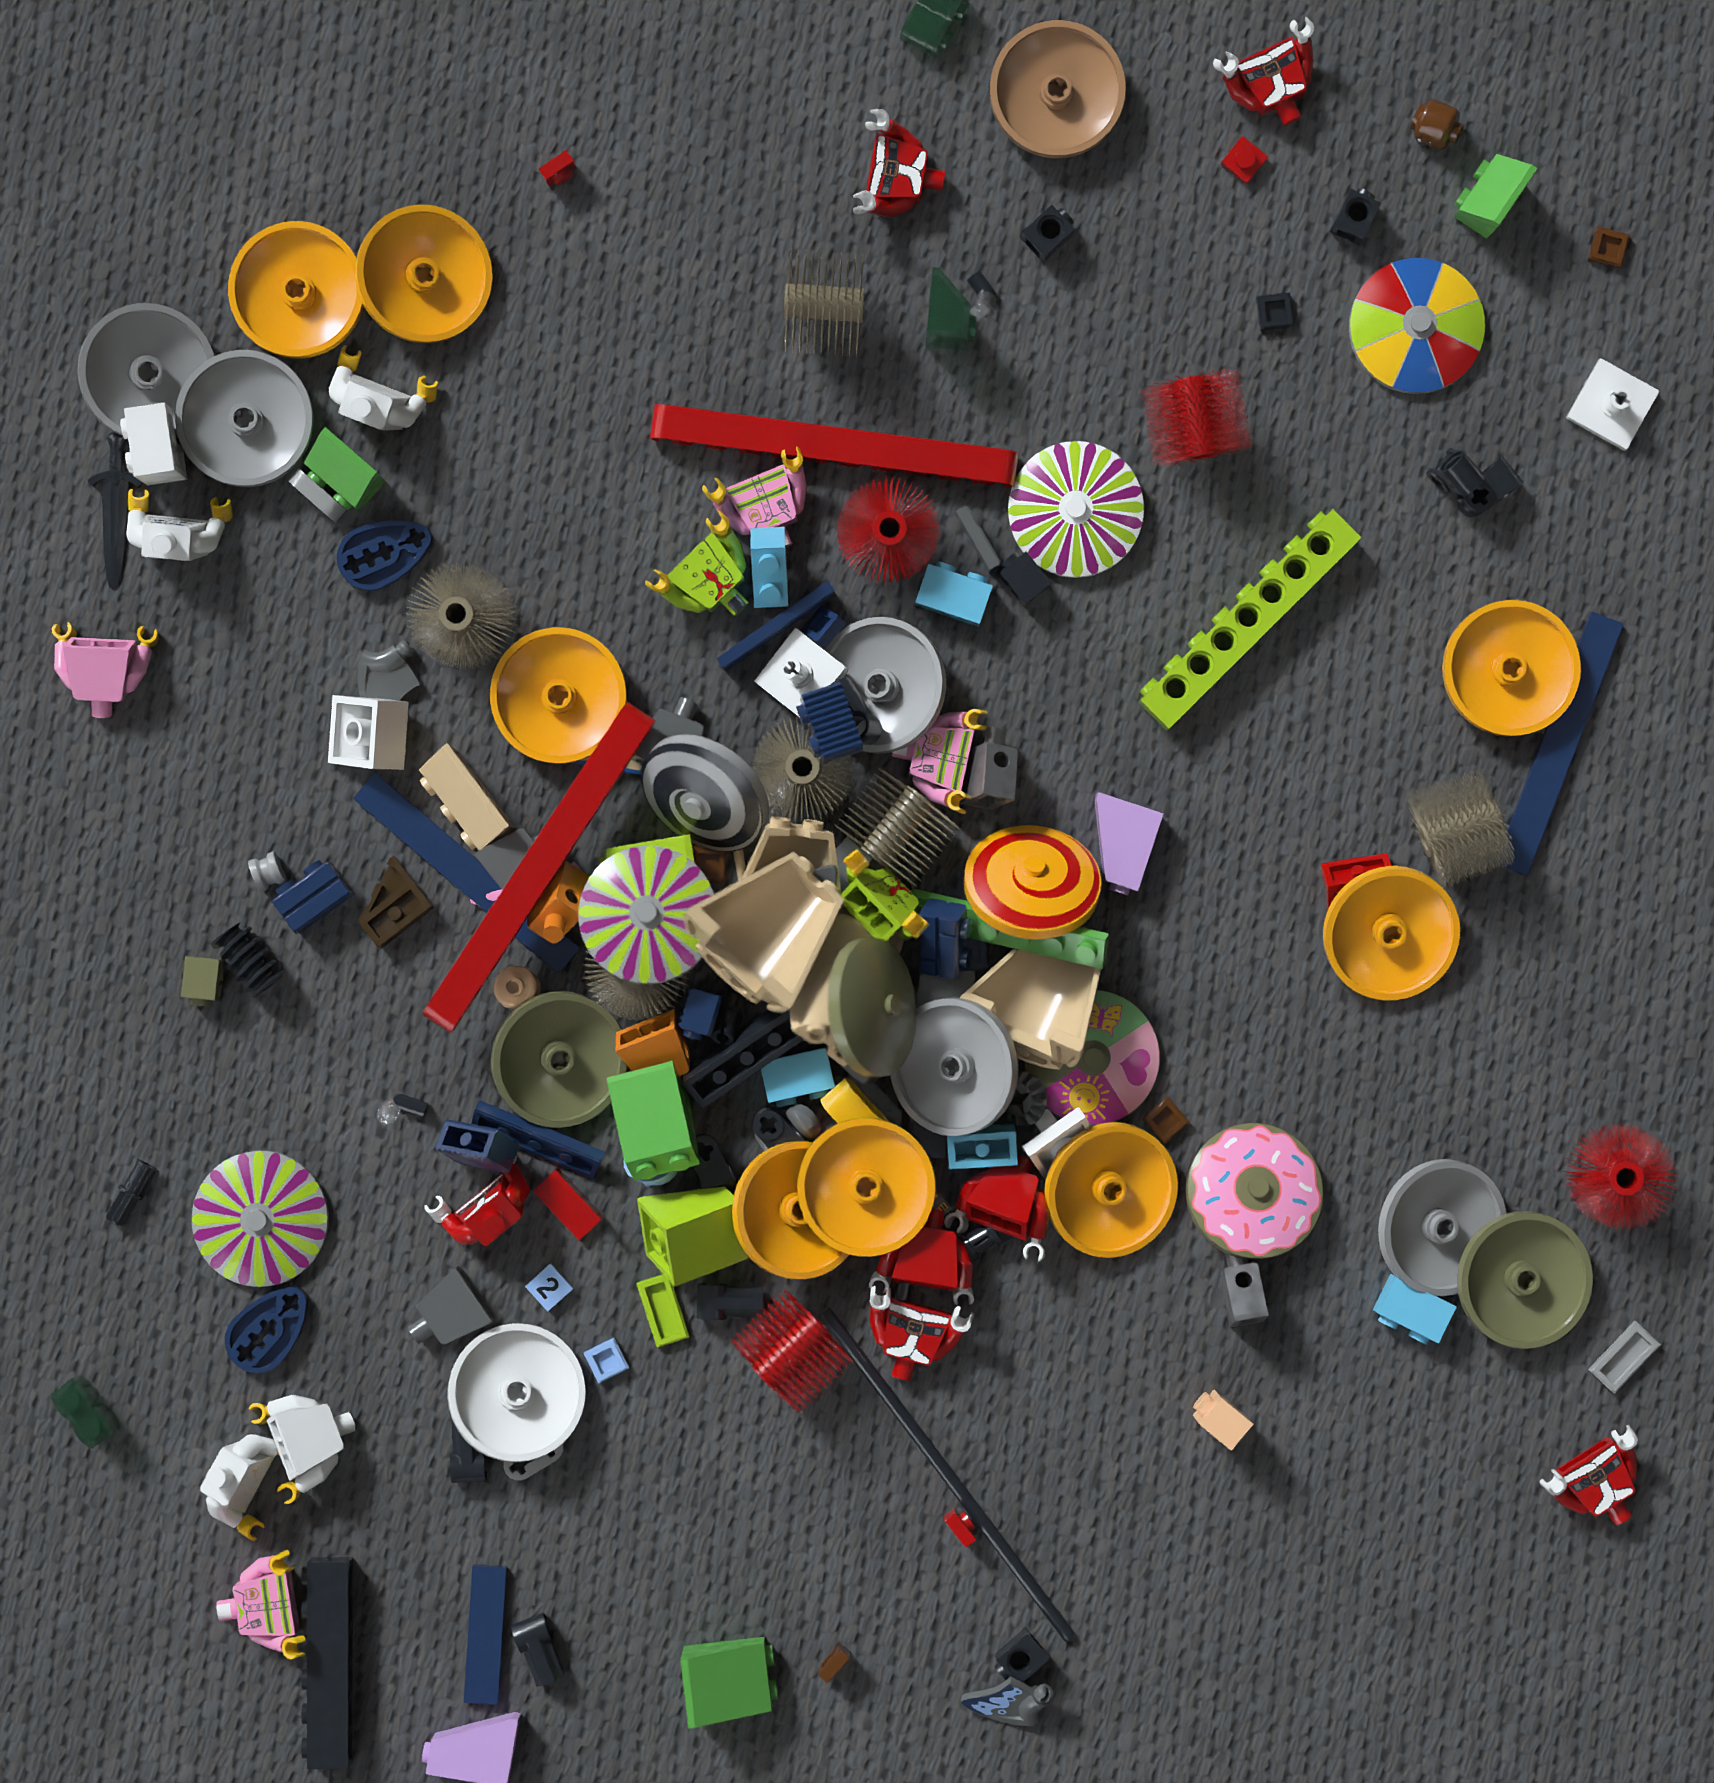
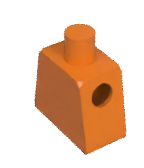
[527,860,590,944]
[616,1009,690,1080]

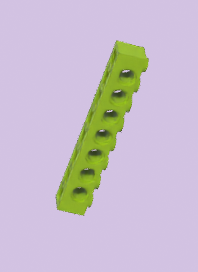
[1138,509,1362,731]

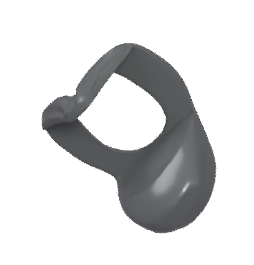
[755,1104,822,1151]

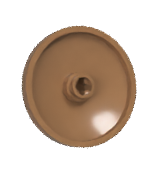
[990,20,1126,158]

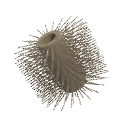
[784,249,864,357]
[405,562,518,669]
[751,716,854,824]
[835,768,960,887]
[1408,769,1515,888]
[583,951,692,1020]

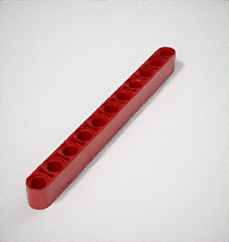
[650,404,1019,488]
[422,702,656,1034]

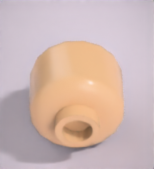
[493,965,541,1010]

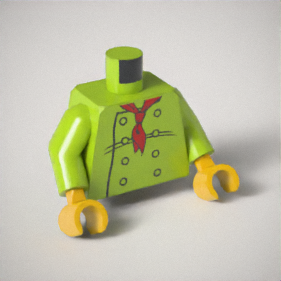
[645,511,749,617]
[840,849,929,941]

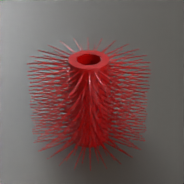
[1140,369,1254,466]
[836,476,941,585]
[1563,1124,1678,1230]
[731,1289,854,1414]

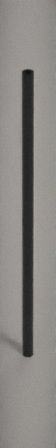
[819,1307,1075,1641]

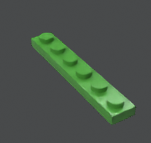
[912,889,1109,969]

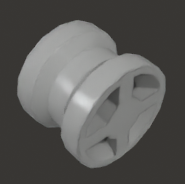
[248,851,287,892]

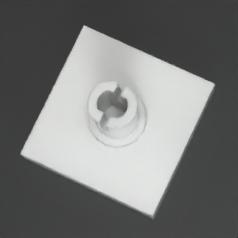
[1566,358,1659,451]
[754,628,849,717]
[1022,1107,1092,1180]

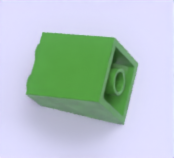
[607,1061,700,1181]
[681,1637,778,1729]

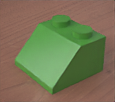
[1453,154,1537,239]
[304,427,386,512]

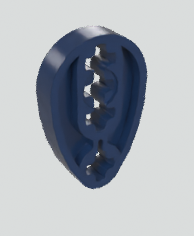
[337,520,433,591]
[225,1286,309,1373]

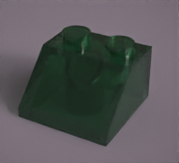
[925,267,976,351]

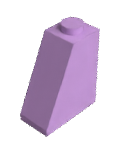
[1095,792,1163,896]
[422,1712,521,1783]

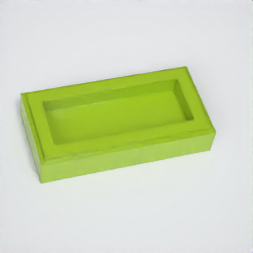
[636,1274,690,1348]

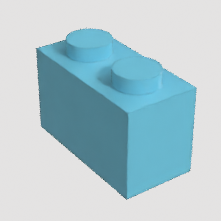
[750,527,788,608]
[915,561,993,627]
[761,1047,835,1107]
[947,1123,1018,1169]
[1373,1273,1456,1345]

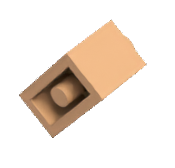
[1193,1389,1253,1451]

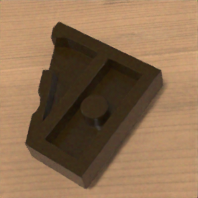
[358,855,434,949]

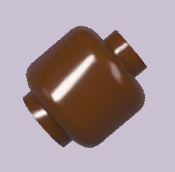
[1410,99,1464,150]

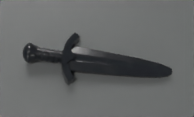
[87,432,144,589]

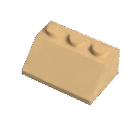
[419,743,515,851]

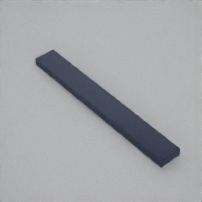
[1494,612,1623,876]
[353,773,581,974]

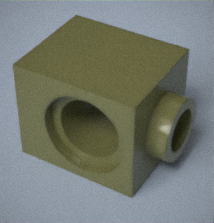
[181,956,225,1006]

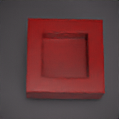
[1220,136,1268,185]
[538,150,576,186]
[944,1508,977,1548]

